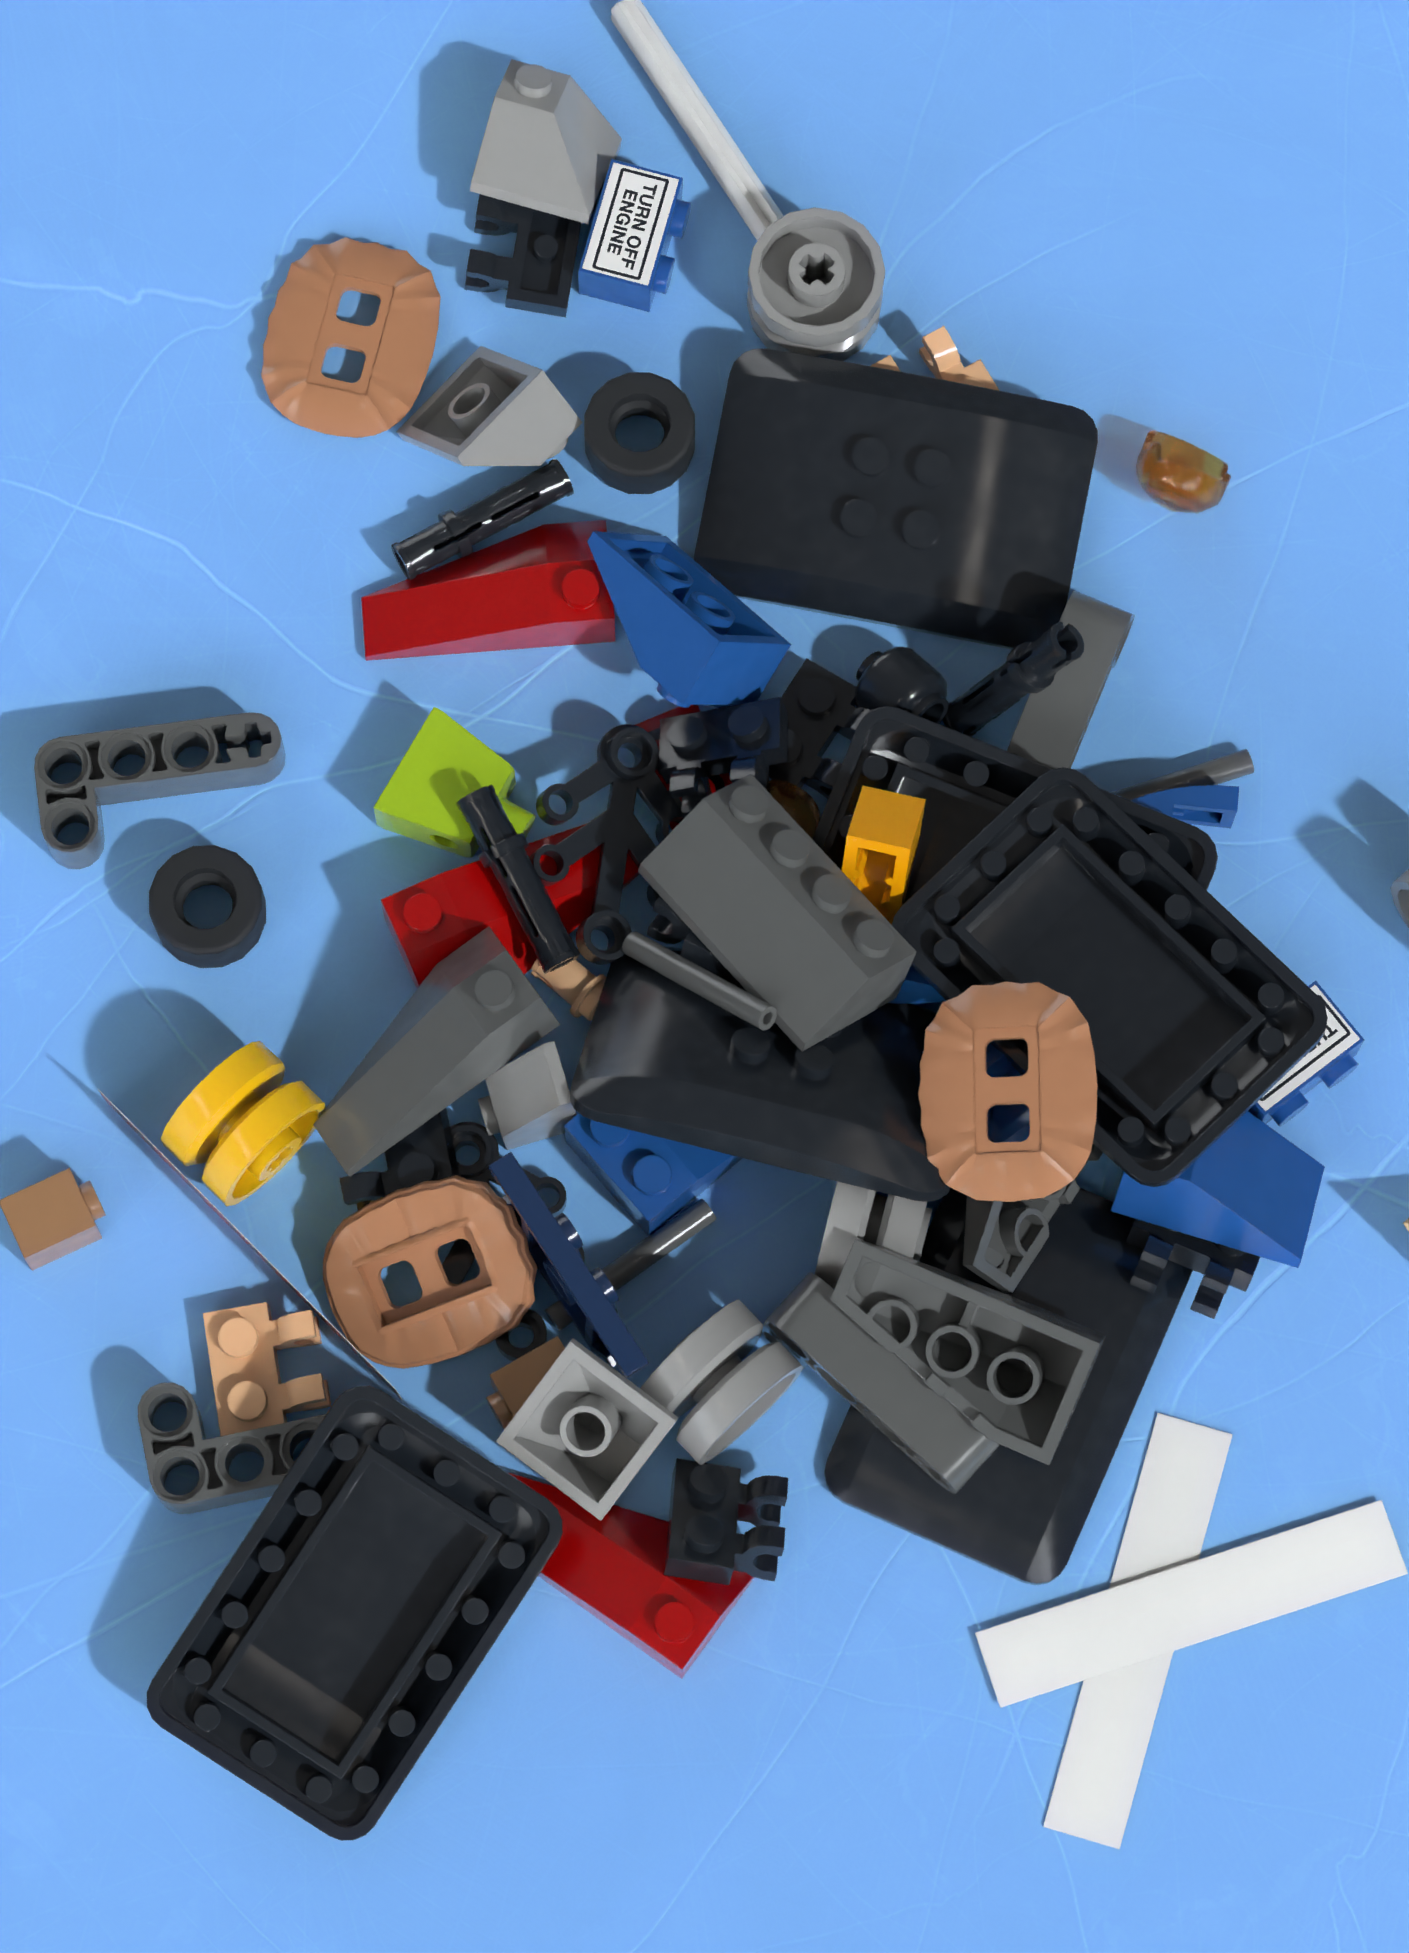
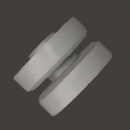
[747,207,885,361]
[815,1181,932,1289]
[640,1299,804,1465]

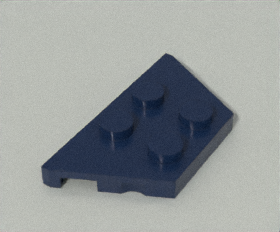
[489,1152,649,1378]

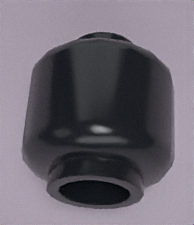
[855,647,948,724]

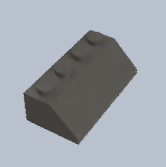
[638,774,916,1052]

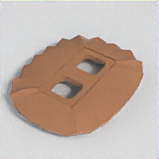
[261,237,441,438]
[918,981,1098,1202]
[323,1175,538,1369]

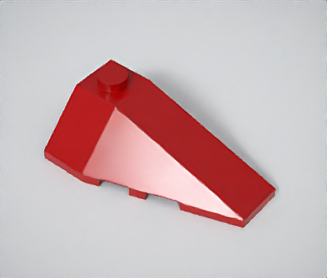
[361,520,616,661]
[381,823,640,989]
[508,1472,755,1679]

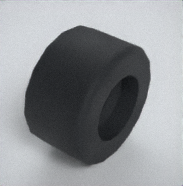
[584,372,695,494]
[149,845,266,968]

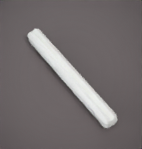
[611,0,783,241]

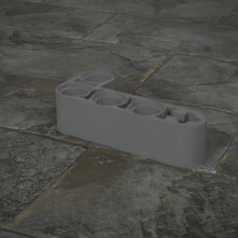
[1007,590,1135,769]
[34,712,286,869]
[762,1273,1000,1494]
[138,1383,326,1514]

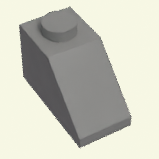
[478,1041,577,1150]

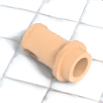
[531,958,606,1021]

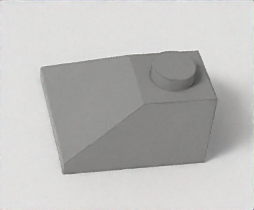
[470,59,622,224]
[396,346,583,466]
[495,1338,679,1521]

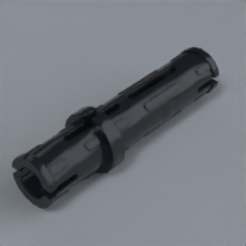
[391,459,574,580]
[943,622,1084,737]
[456,785,581,974]

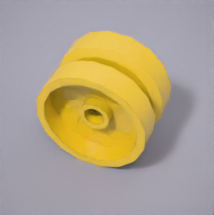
[160,1041,326,1207]

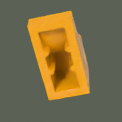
[842,786,926,925]

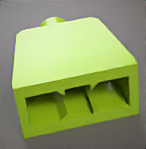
[373,707,536,858]

